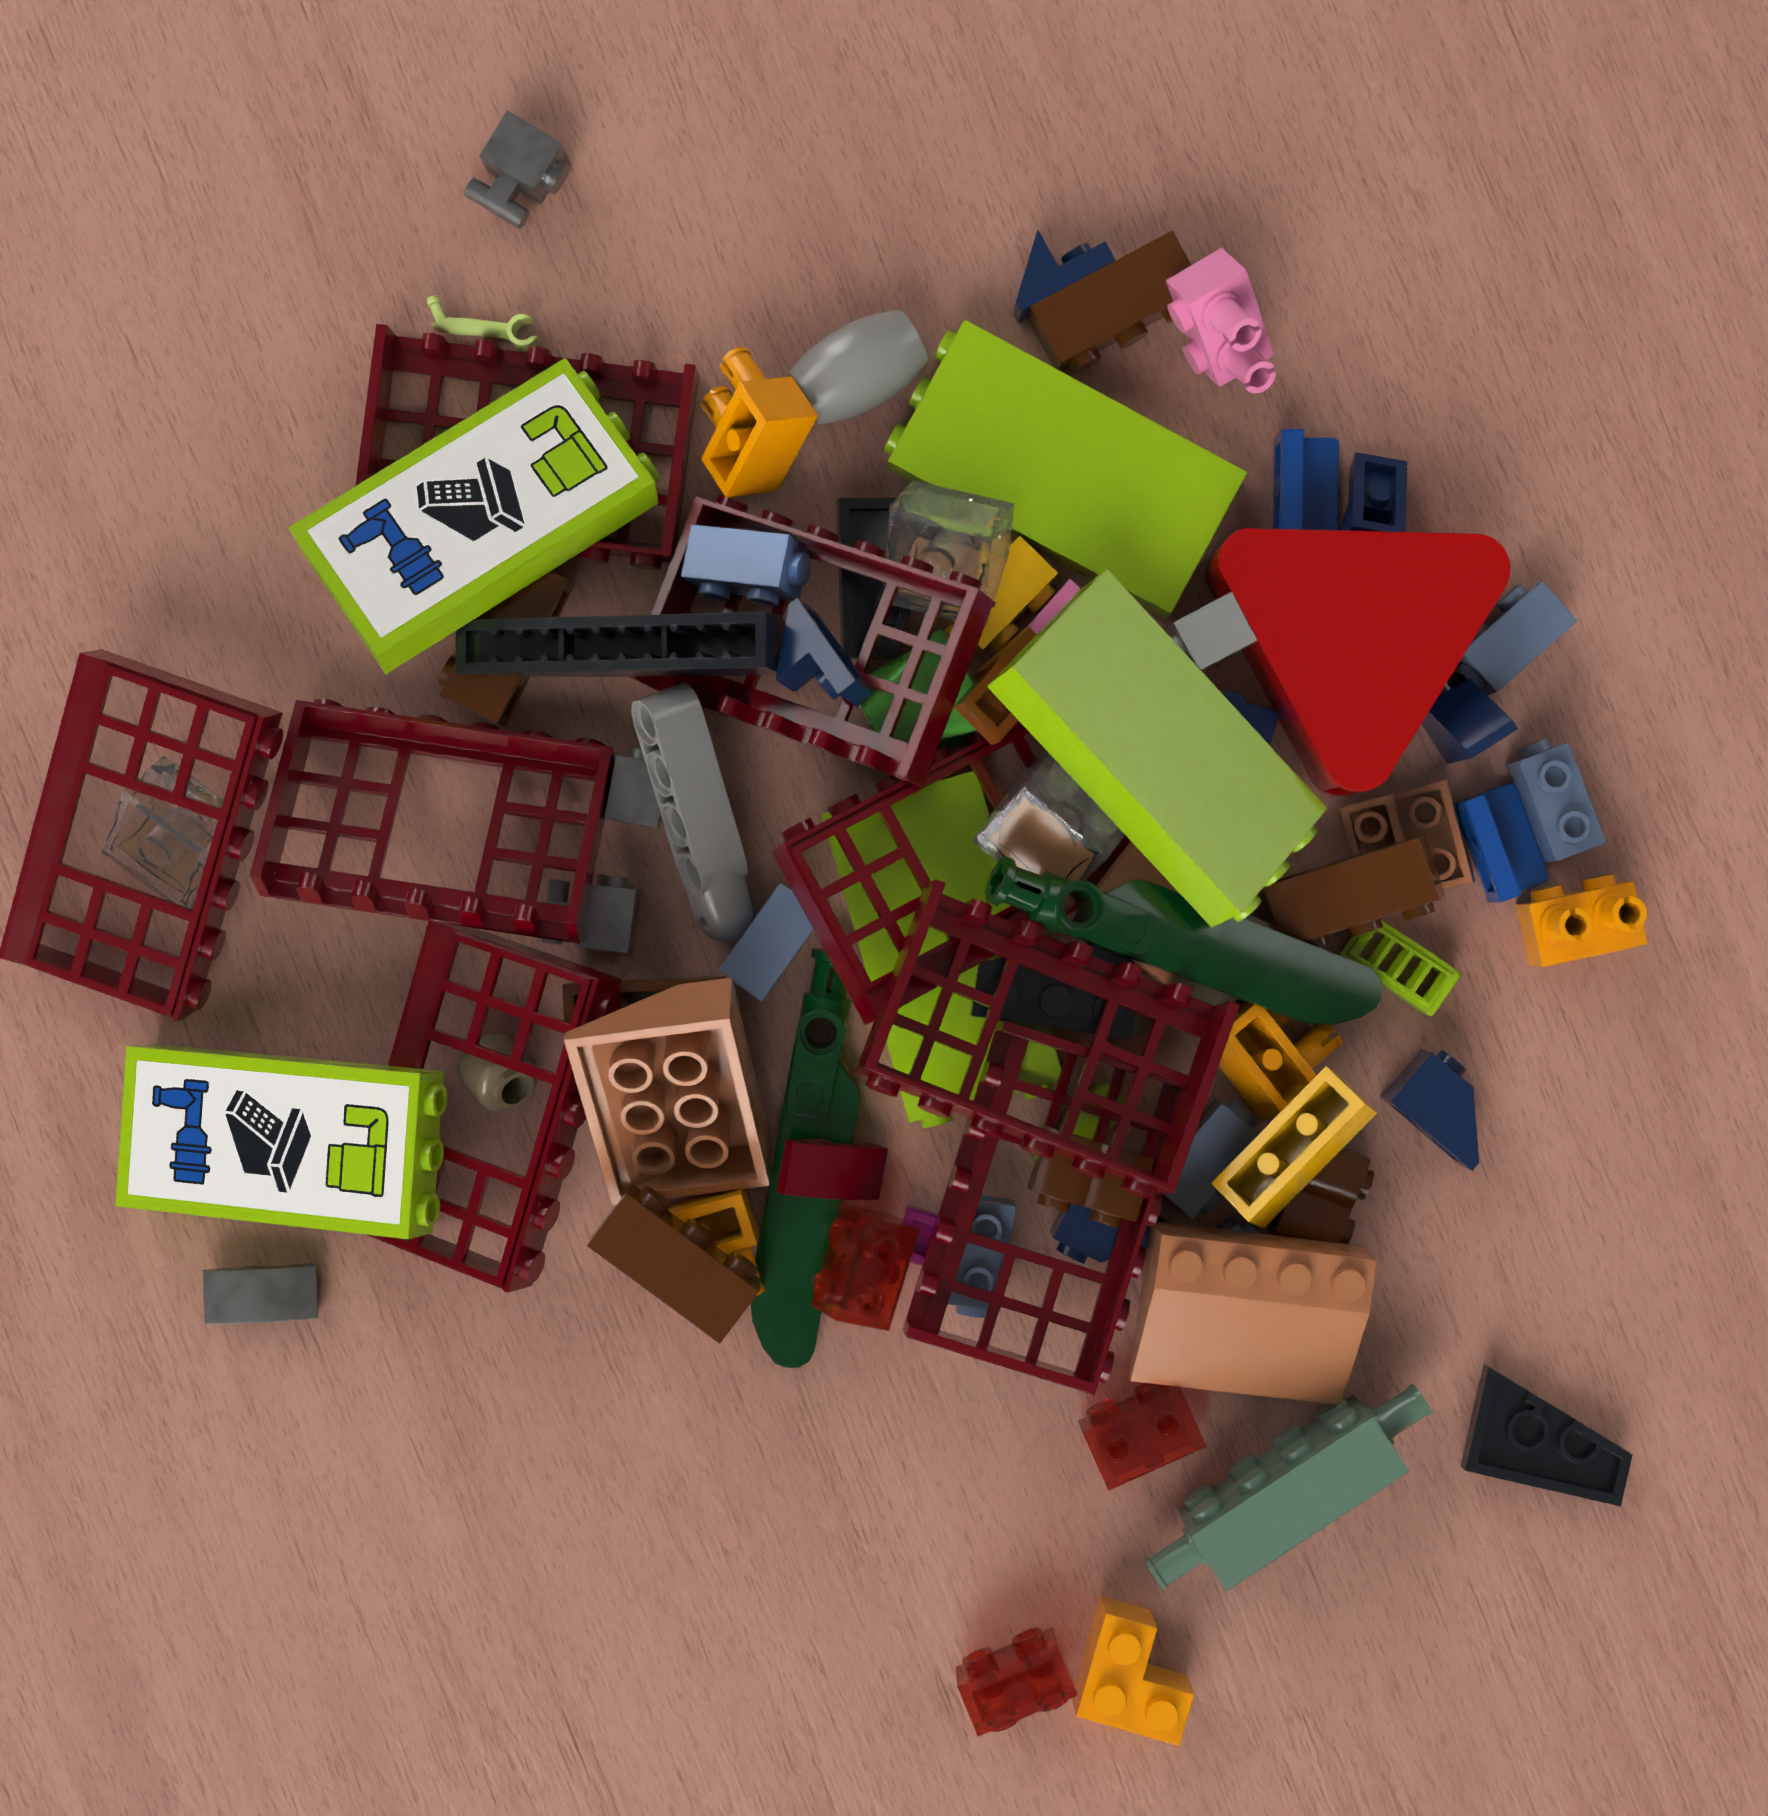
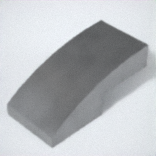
[202,1263,318,1324]

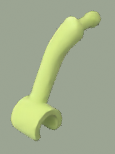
[427,295,540,352]

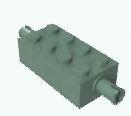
[1144,1384,1433,1592]

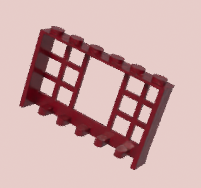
[355,324,700,570]
[629,495,996,788]
[0,649,283,1021]
[250,699,615,944]
[772,720,1130,1025]
[854,879,1240,1200]
[364,921,621,1293]
[902,1020,1184,1395]

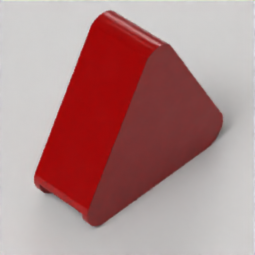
[1205,528,1511,796]

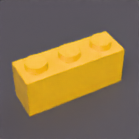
[1211,1066,1377,1228]

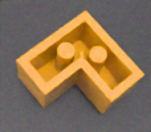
[1071,1595,1194,1746]

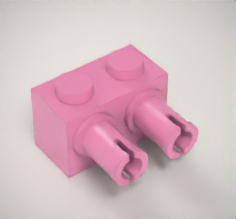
[1166,247,1276,393]

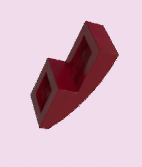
[777,1139,888,1200]

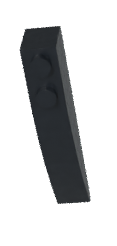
[455,612,785,677]

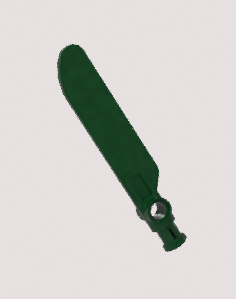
[985,856,1382,1024]
[751,948,860,1368]

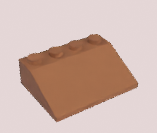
[564,978,771,1205]
[1129,1221,1378,1405]

